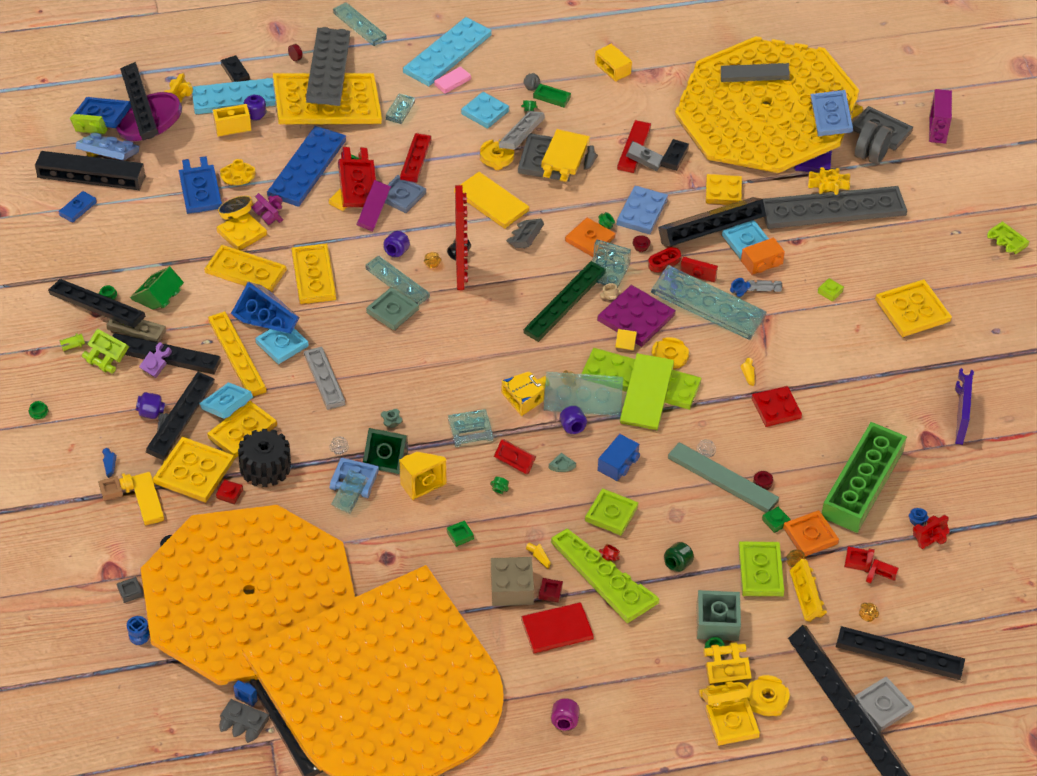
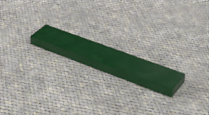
[523,261,606,342]

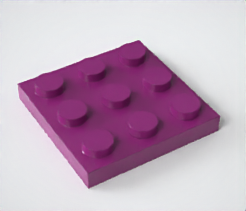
[597,284,676,347]

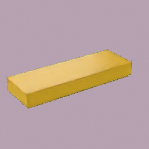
[131,472,165,526]

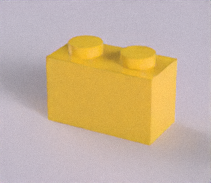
[595,43,632,82]
[213,104,252,137]

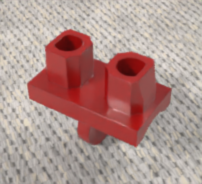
[913,515,950,549]

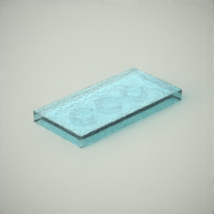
[544,372,623,416]

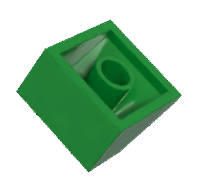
[130,266,184,310]

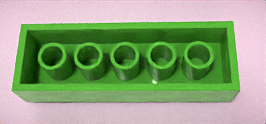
[822,422,907,533]

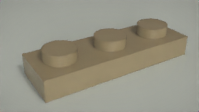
[106,319,166,343]

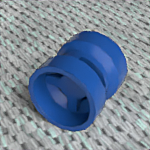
[126,616,150,645]

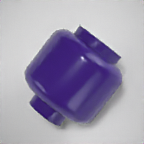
[243,94,266,120]
[383,231,410,258]
[135,392,165,419]
[559,406,587,434]

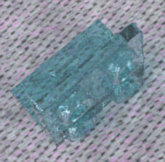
[592,239,631,288]

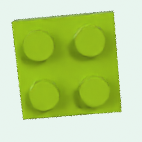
[585,488,639,536]

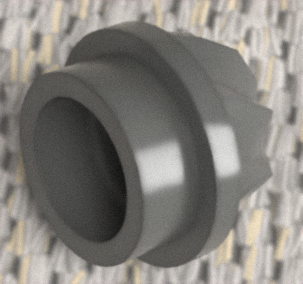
[523,73,540,90]

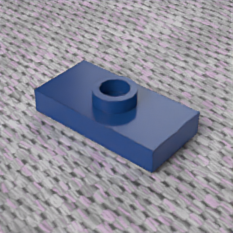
[59,191,97,223]

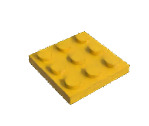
[875,279,952,337]
[153,437,235,503]

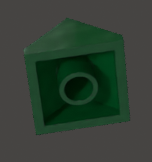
[363,428,408,474]

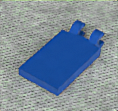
[179,156,222,214]

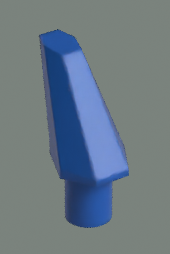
[102,448,117,478]

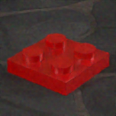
[752,386,802,427]

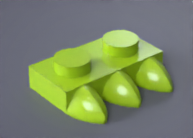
[987,221,1029,254]

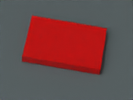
[521,602,594,654]

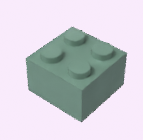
[696,590,741,641]

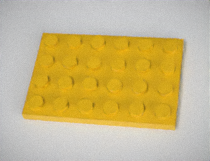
[272,73,382,125]

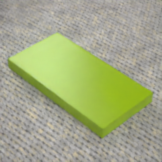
[620,353,674,430]

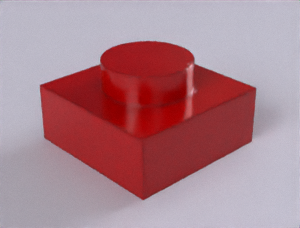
[216,479,243,505]

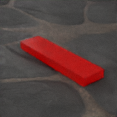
[617,120,651,173]
[400,133,432,183]

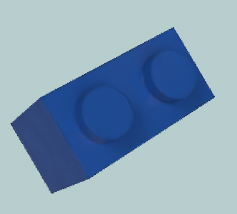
[597,434,640,481]

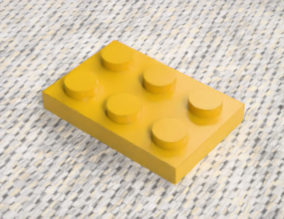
[207,401,277,458]

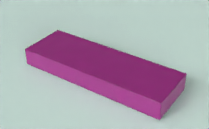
[356,180,391,232]

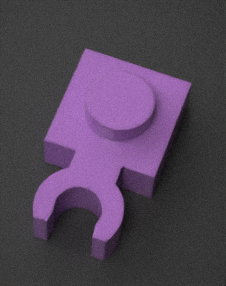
[139,342,172,378]

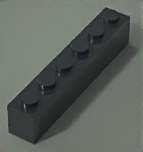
[35,151,145,191]
[658,197,766,246]

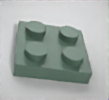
[366,287,419,330]

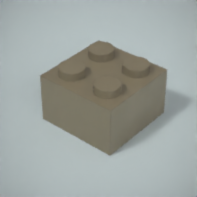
[491,557,534,606]

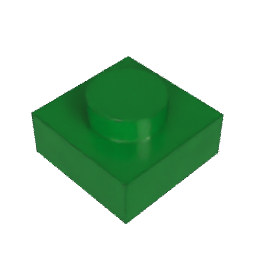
[762,506,791,533]
[447,520,474,547]

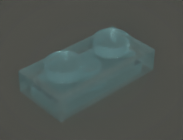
[386,93,415,124]
[331,469,368,514]

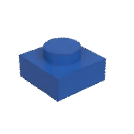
[233,680,258,707]

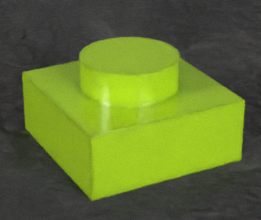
[818,278,844,302]

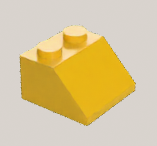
[399,452,447,500]

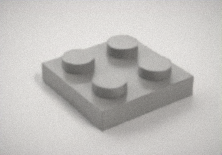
[855,677,914,732]

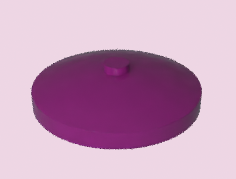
[116,92,182,141]

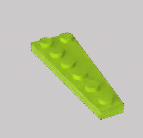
[551,528,659,623]

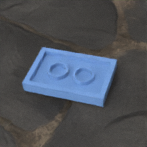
[811,90,853,136]
[76,133,139,161]
[617,185,668,235]

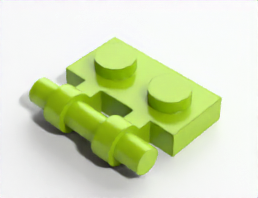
[82,329,129,374]

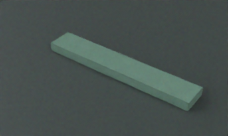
[668,442,779,513]

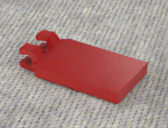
[338,147,376,207]

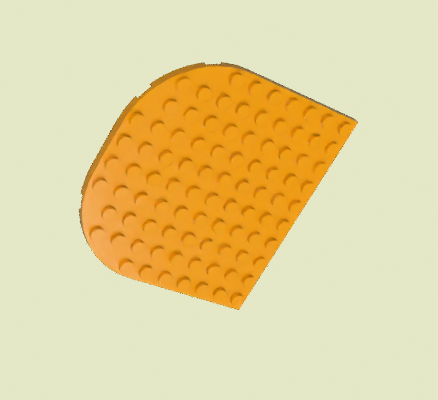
[242,565,504,776]

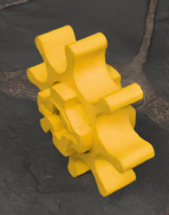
[808,167,850,195]

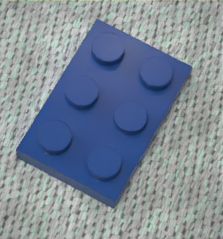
[73,97,132,128]

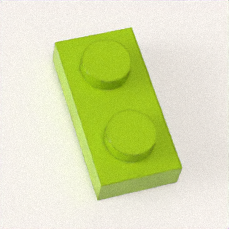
[70,114,108,134]

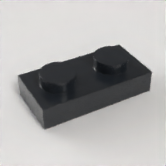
[221,55,250,82]
[661,139,689,171]

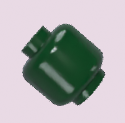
[664,542,694,572]

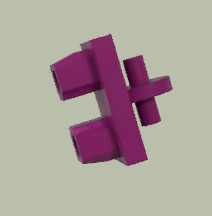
[251,193,283,226]

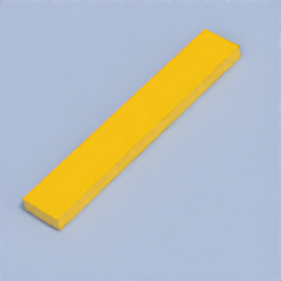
[208,311,267,397]

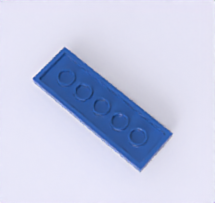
[267,126,346,207]

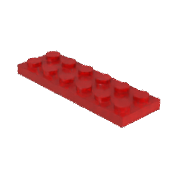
[455,185,468,290]

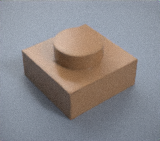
[98,476,123,501]

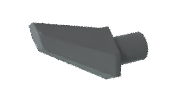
[584,145,598,170]

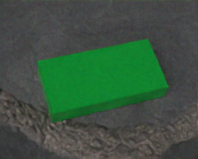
[533,84,571,108]

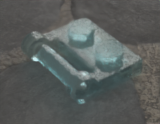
[448,409,493,447]

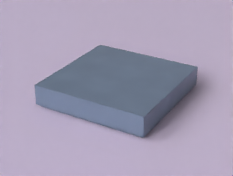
[385,175,426,213]

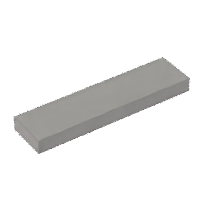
[499,111,545,149]
[304,347,345,410]

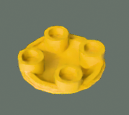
[220,159,256,185]

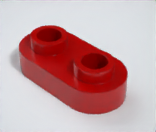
[648,247,681,272]

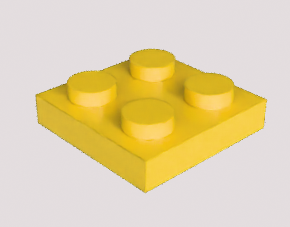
[706,174,742,205]
[216,213,267,250]
[705,697,760,746]

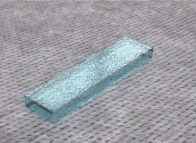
[333,2,387,46]
[365,255,430,305]

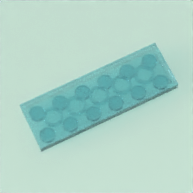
[651,265,767,340]

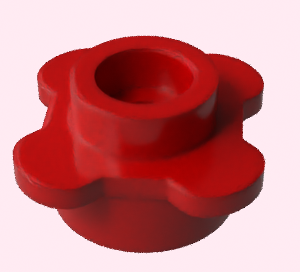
[599,544,620,562]

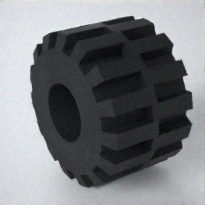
[238,429,291,487]

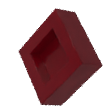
[539,578,563,603]

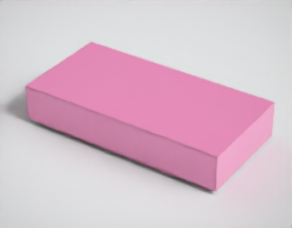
[434,67,471,94]

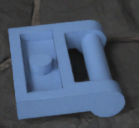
[330,458,379,498]

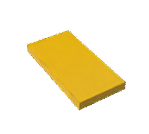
[454,172,529,229]
[291,243,336,304]
[204,245,287,292]

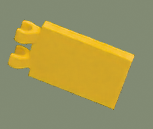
[541,129,590,182]

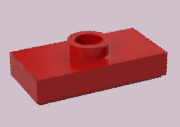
[680,257,718,283]
[493,439,537,474]

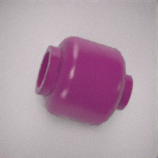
[551,698,580,731]

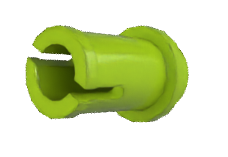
[60,333,85,352]

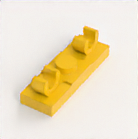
[789,559,827,622]

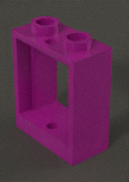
[929,89,952,144]

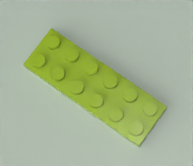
[581,347,702,410]

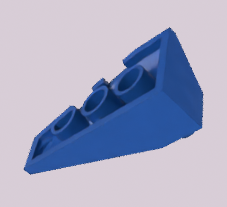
[231,282,300,334]

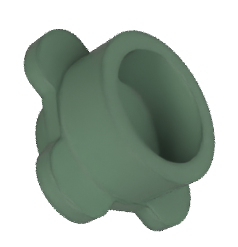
[381,409,402,428]

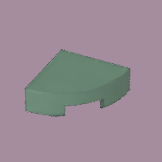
[549,453,576,472]

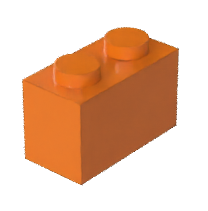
[741,237,785,275]

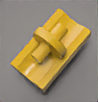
[164,73,193,103]

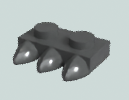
[506,218,544,248]
[219,699,269,743]

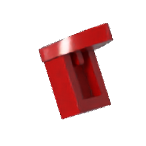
[844,546,875,573]
[866,559,899,583]

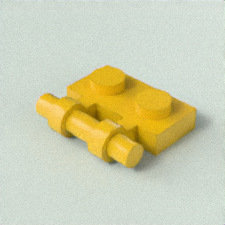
[703,642,751,685]
[699,681,750,706]

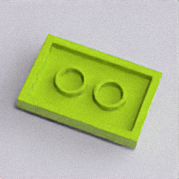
[738,541,784,596]

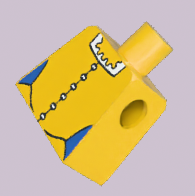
[501,372,550,416]

